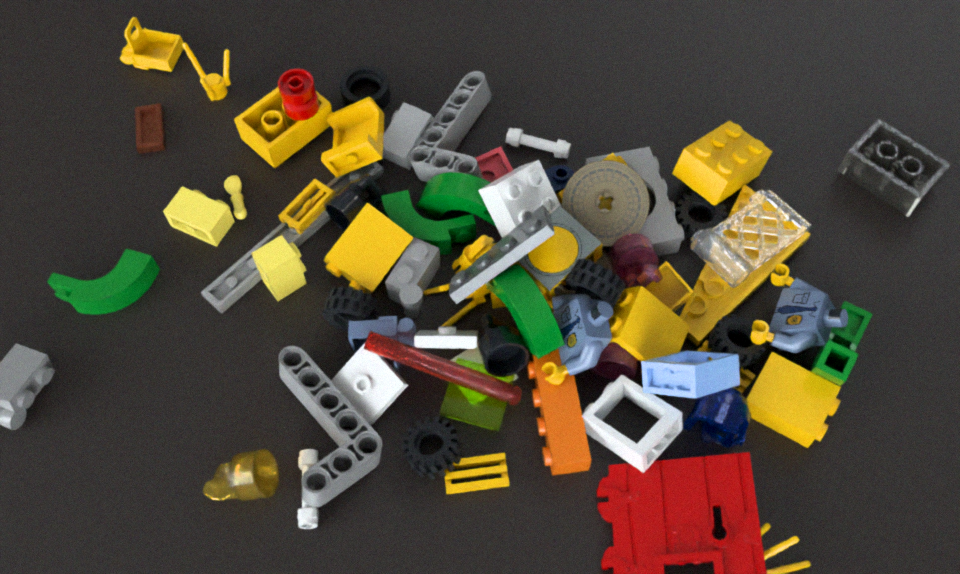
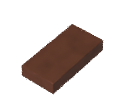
[135,103,166,154]

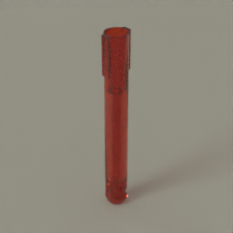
[363,331,523,405]

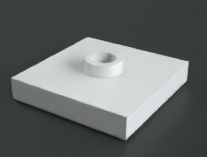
[414,326,478,349]
[331,342,408,426]

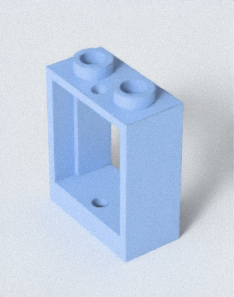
[641,350,740,398]

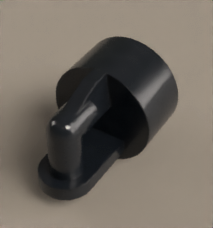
[324,174,388,232]
[478,313,529,377]

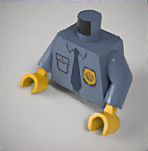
[750,263,848,353]
[542,293,613,385]

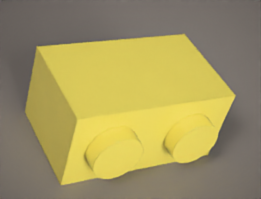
[163,186,235,247]
[251,235,307,301]

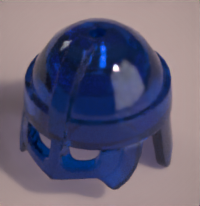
[683,387,751,449]

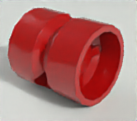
[278,68,320,121]

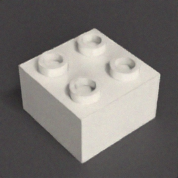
[478,160,561,238]

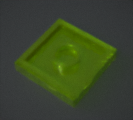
[440,358,515,431]

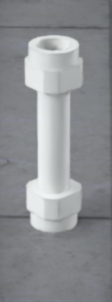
[506,128,571,159]
[298,449,319,529]

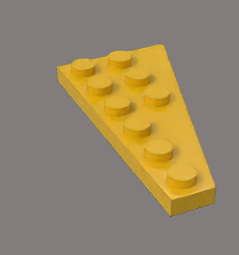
[680,184,811,346]

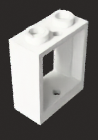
[582,374,683,473]

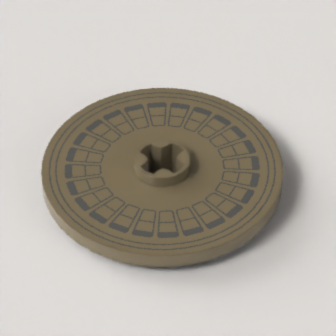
[562,160,649,247]

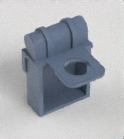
[348,316,417,375]

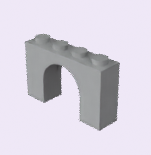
[585,147,684,264]

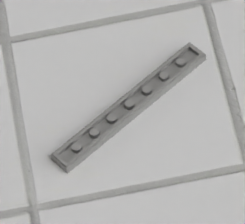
[201,162,384,314]

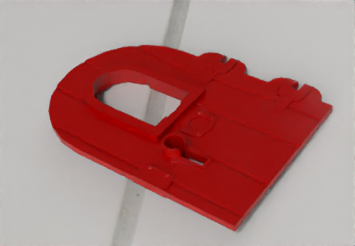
[597,452,767,574]

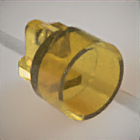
[203,449,279,501]

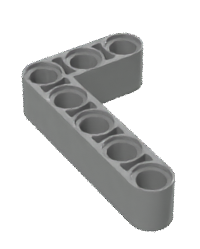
[408,71,492,182]
[279,345,382,507]

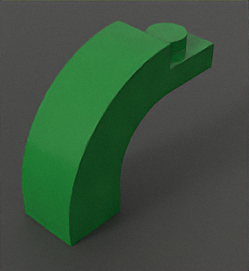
[415,172,496,226]
[381,190,476,255]
[47,249,160,315]
[486,264,565,359]
[810,301,873,386]

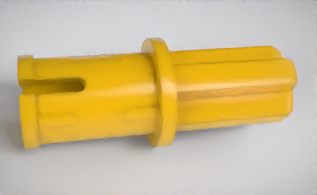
[452,235,494,274]

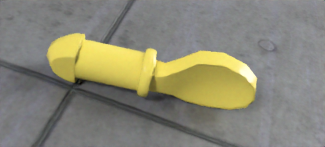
[224,175,247,220]

